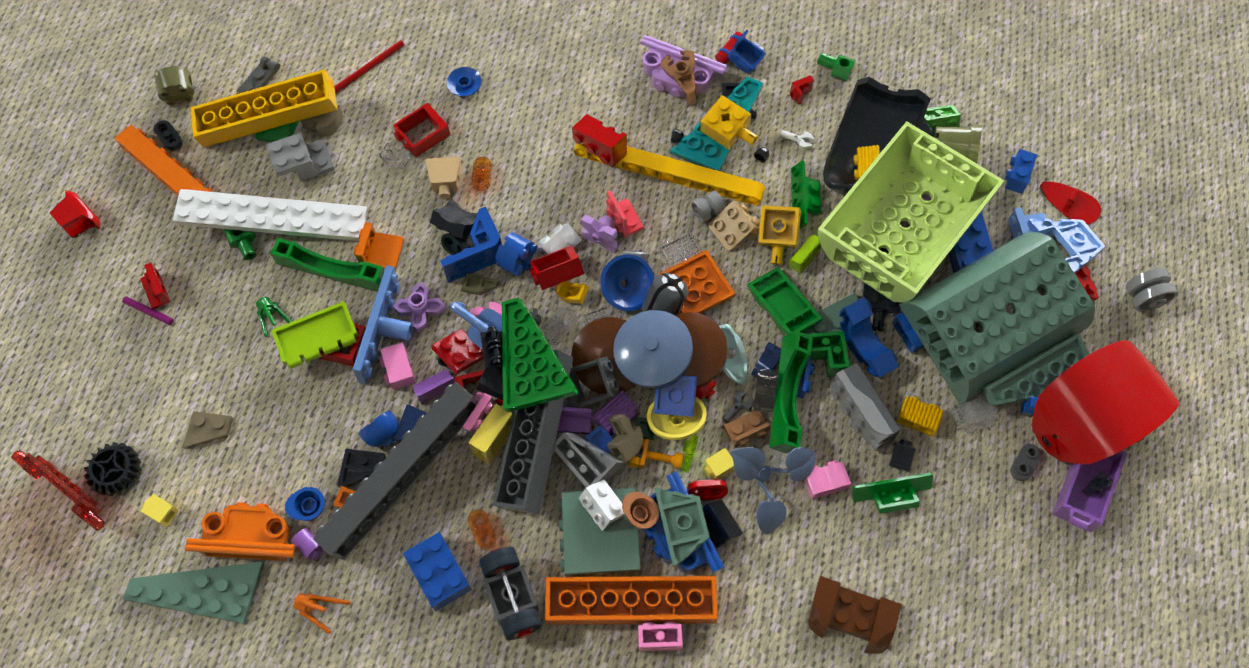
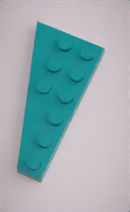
[670,76,763,171]

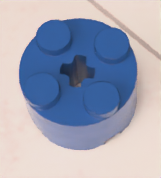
[495,232,538,276]

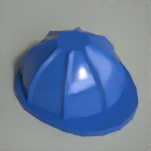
[285,487,325,521]

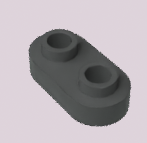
[1010,444,1041,481]

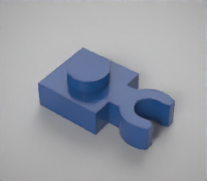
[585,425,613,453]

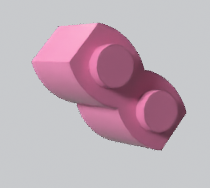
[804,460,851,499]

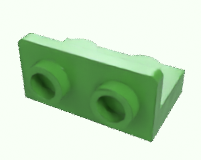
[922,105,961,134]

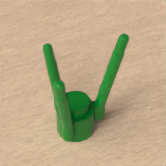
[256,297,292,337]

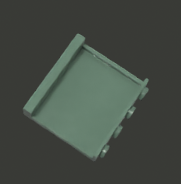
[558,488,640,577]

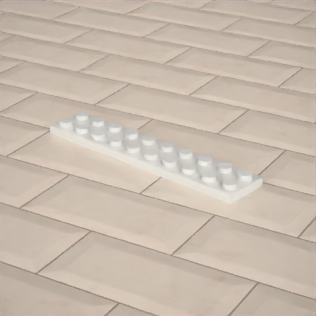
[173,189,367,241]

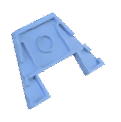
[1027,218,1105,273]

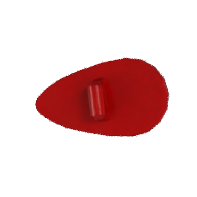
[1040,181,1101,225]

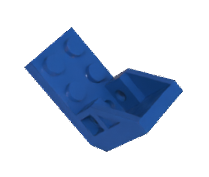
[440,206,502,283]

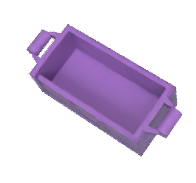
[1052,451,1127,533]

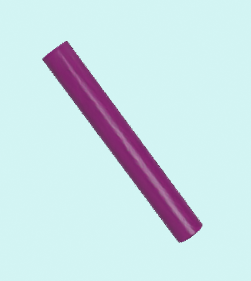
[122,296,174,325]

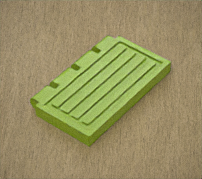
[271,301,358,369]

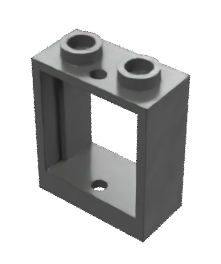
[567,356,620,408]

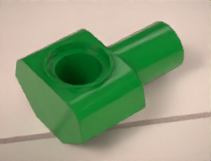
[817,53,856,82]
[224,229,256,260]

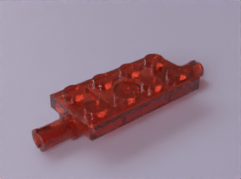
[11,450,106,531]

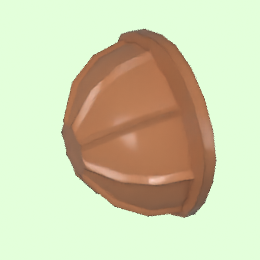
[622,492,659,529]

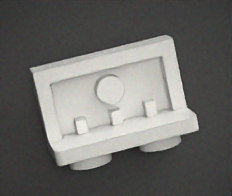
[537,223,582,255]
[579,479,625,531]

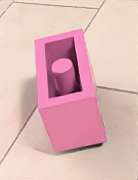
[379,342,416,390]

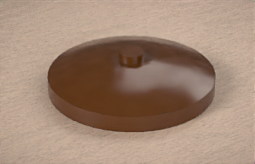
[675,312,728,388]
[571,317,636,394]

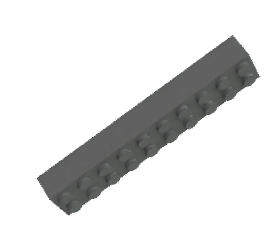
[313,382,478,560]

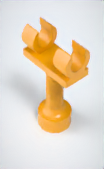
[629,439,684,469]

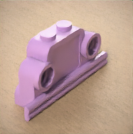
[640,35,727,98]

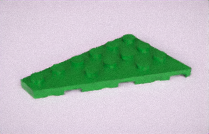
[502,297,578,412]

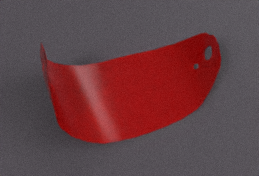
[1032,340,1179,464]

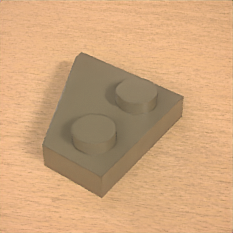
[182,411,233,449]

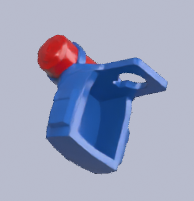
[715,30,766,74]

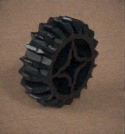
[84,442,142,497]

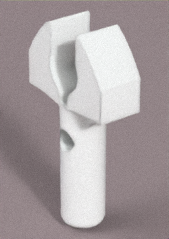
[780,130,814,150]

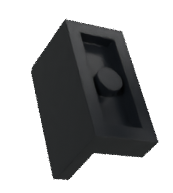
[702,499,743,549]

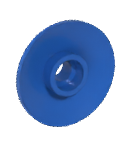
[447,67,482,97]

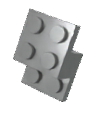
[266,133,335,181]

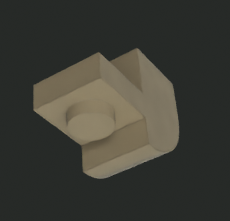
[300,106,343,137]
[607,414,643,462]

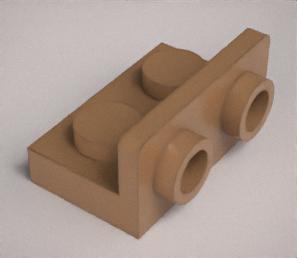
[723,409,771,447]

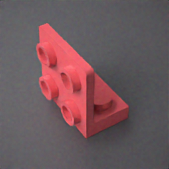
[606,191,644,238]

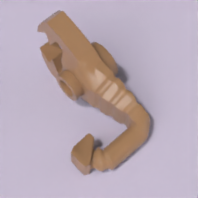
[661,50,696,106]

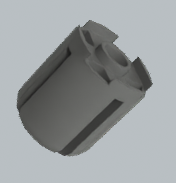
[641,273,689,315]

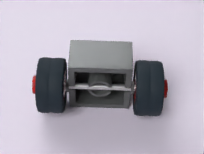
[479,547,542,640]

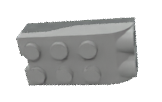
[831,363,900,451]

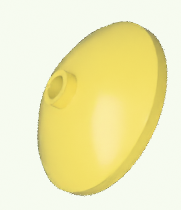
[647,397,707,440]

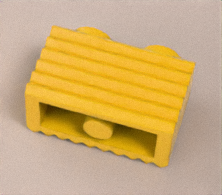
[854,145,880,181]
[896,396,944,437]

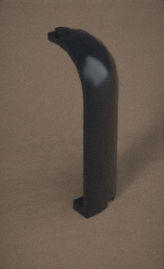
[823,77,931,197]

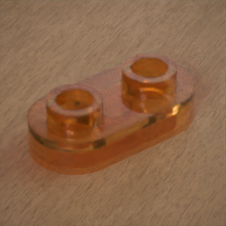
[471,157,492,191]
[468,509,497,550]

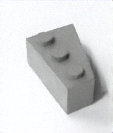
[553,432,626,488]

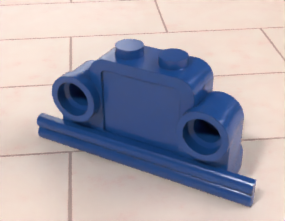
[644,471,724,573]

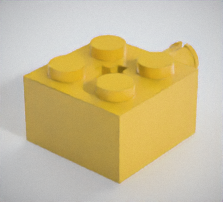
[700,95,759,150]
[758,205,801,265]

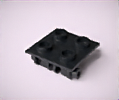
[480,326,503,369]

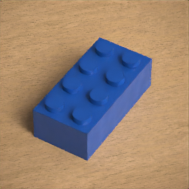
[948,211,993,273]

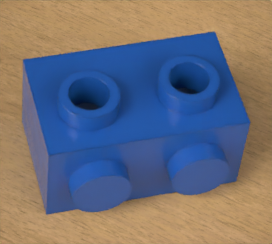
[1005,149,1037,194]

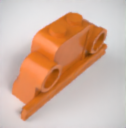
[185,502,295,561]

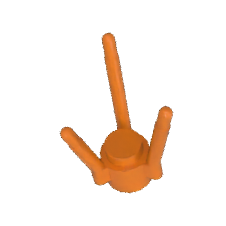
[293,593,350,634]

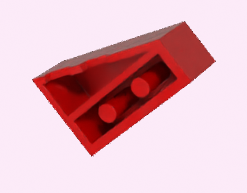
[572,114,627,168]

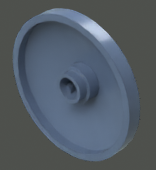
[613,310,693,388]

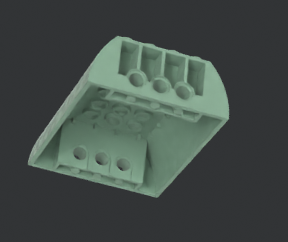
[899,232,1095,405]

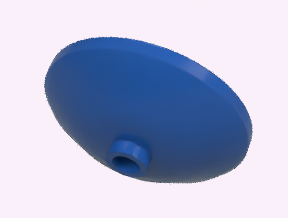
[600,254,654,311]

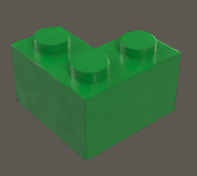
[806,331,850,377]

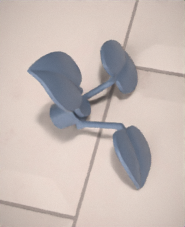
[731,447,816,534]

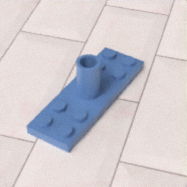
[353,265,413,385]

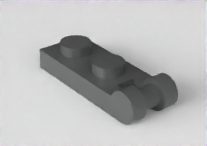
[237,56,280,94]

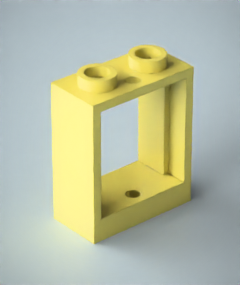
[468,404,513,465]

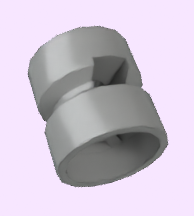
[691,191,725,223]

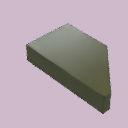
[461,273,500,295]

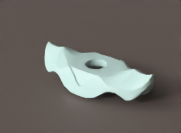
[719,324,747,385]

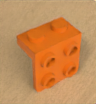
[354,222,404,269]

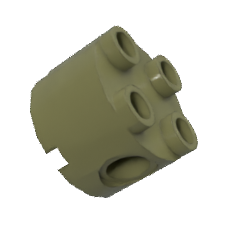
[154,66,194,105]

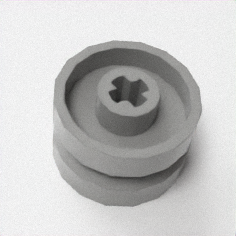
[1126,268,1178,312]

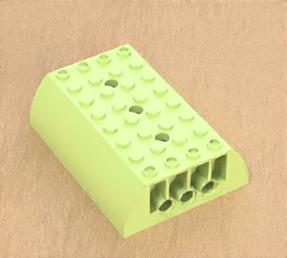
[818,121,1004,302]

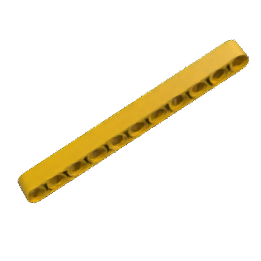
[573,143,766,206]

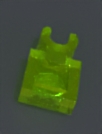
[681,435,699,473]

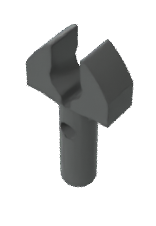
[722,391,753,423]

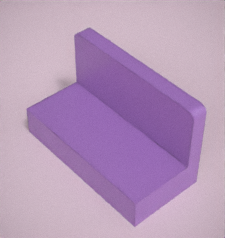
[412,369,455,404]
[557,407,592,435]

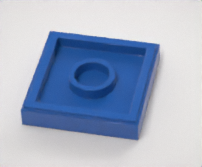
[653,376,697,417]

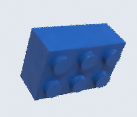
[403,532,472,612]

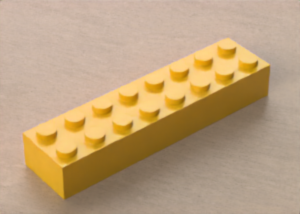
[191,69,337,148]

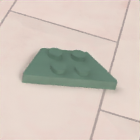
[655,487,710,567]

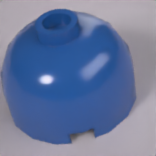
[358,410,399,448]

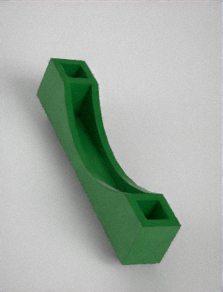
[270,238,384,292]
[769,331,813,453]

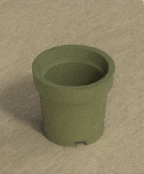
[935,125,982,164]

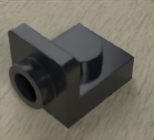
[889,439,916,472]

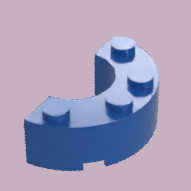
[839,297,899,378]

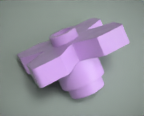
[581,214,618,253]
[393,282,446,332]

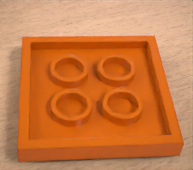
[658,250,736,314]

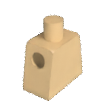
[425,156,462,199]

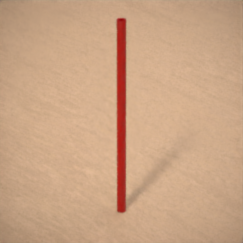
[334,40,405,94]

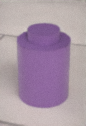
[291,528,323,560]

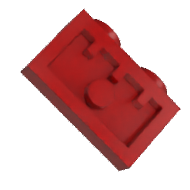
[140,262,171,309]

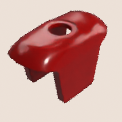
[50,190,101,238]

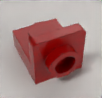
[790,75,814,105]

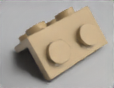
[708,200,760,251]

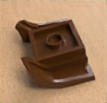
[809,576,902,654]

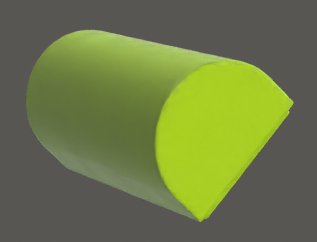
[788,235,822,273]

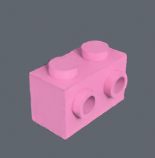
[638,621,683,652]

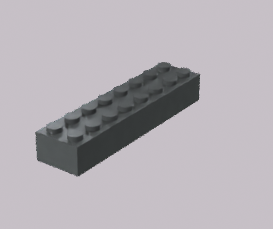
[492,350,573,515]

